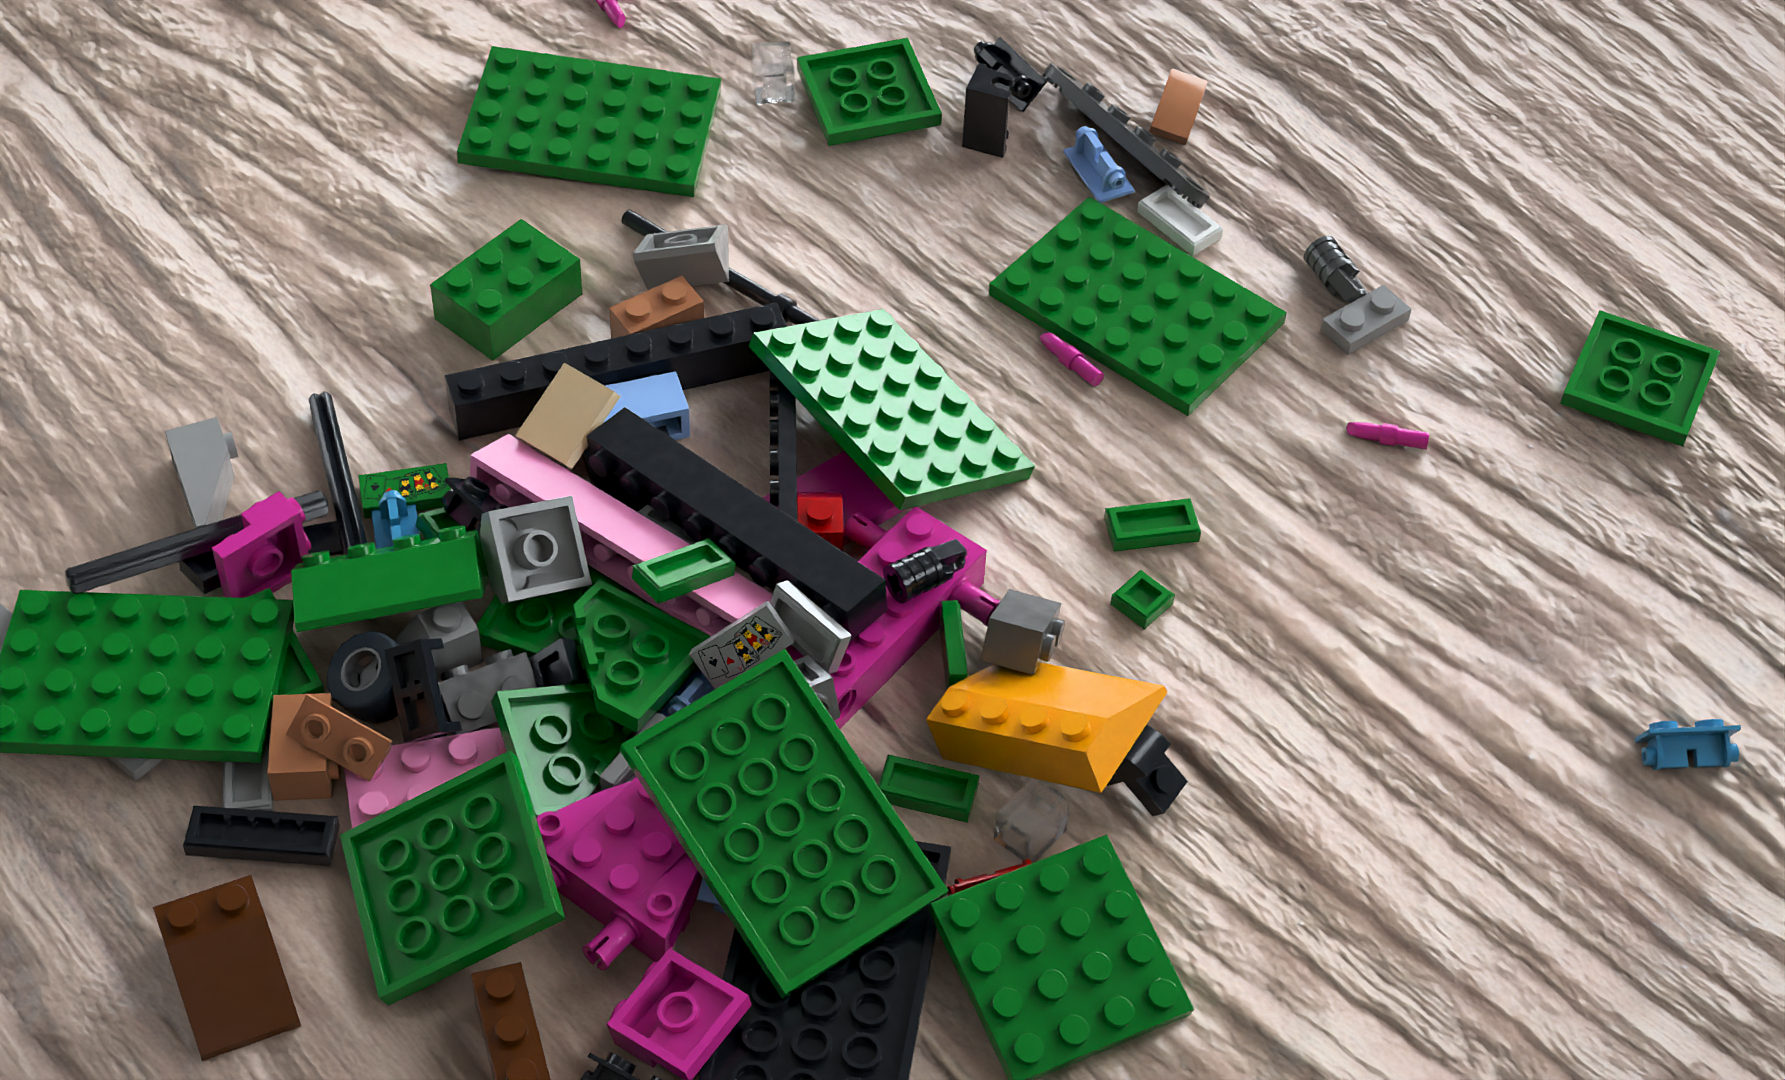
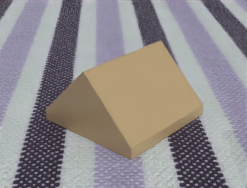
[516,363,621,469]

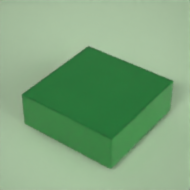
[1110,570,1175,629]

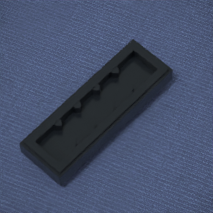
[183,805,340,866]

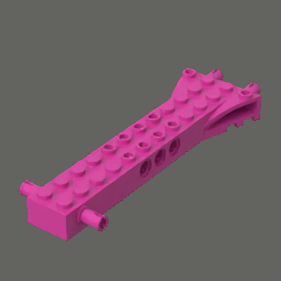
[537,507,1001,971]

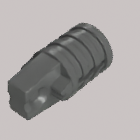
[1303,236,1368,303]

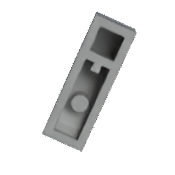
[165,417,238,528]

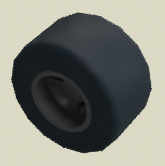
[327,631,400,724]

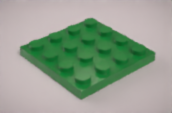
[340,750,566,1006]
[928,834,1194,1080]

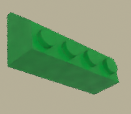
[291,526,488,632]

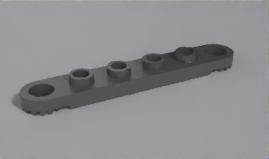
[1042,62,1210,209]

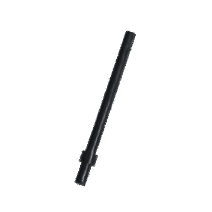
[621,210,820,325]

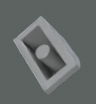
[394,601,483,681]

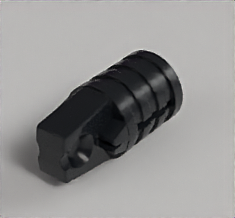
[883,539,967,603]

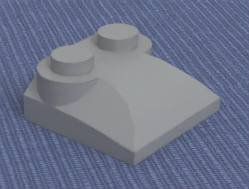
[480,496,592,604]

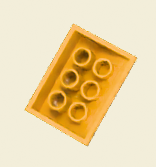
[926,663,1168,793]

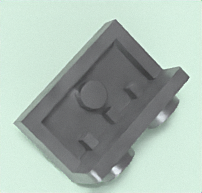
[438,649,537,735]

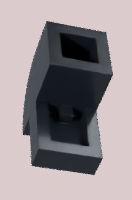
[1106,725,1188,816]

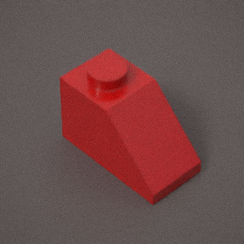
[797,492,843,551]

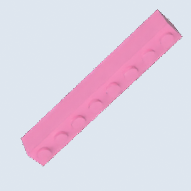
[470,434,773,636]

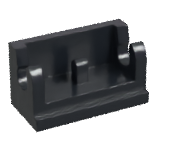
[962,63,1013,158]
[384,638,462,742]

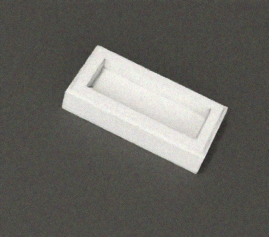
[1137,185,1223,256]

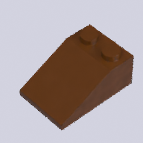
[153,875,301,1061]

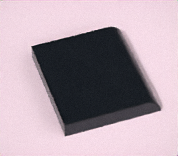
[303,521,343,556]

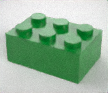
[430,219,583,361]

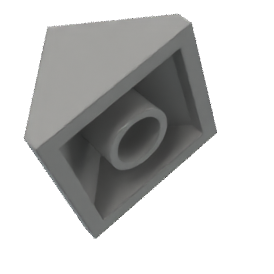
[633,224,729,290]

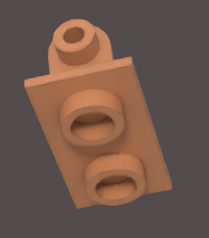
[286,694,392,781]

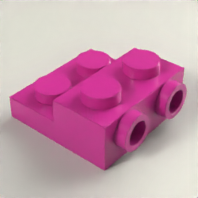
[212,491,311,598]
[606,948,752,1080]

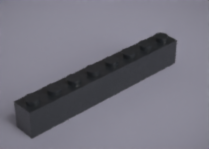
[445,302,787,441]
[586,407,887,643]

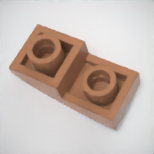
[1149,69,1208,145]

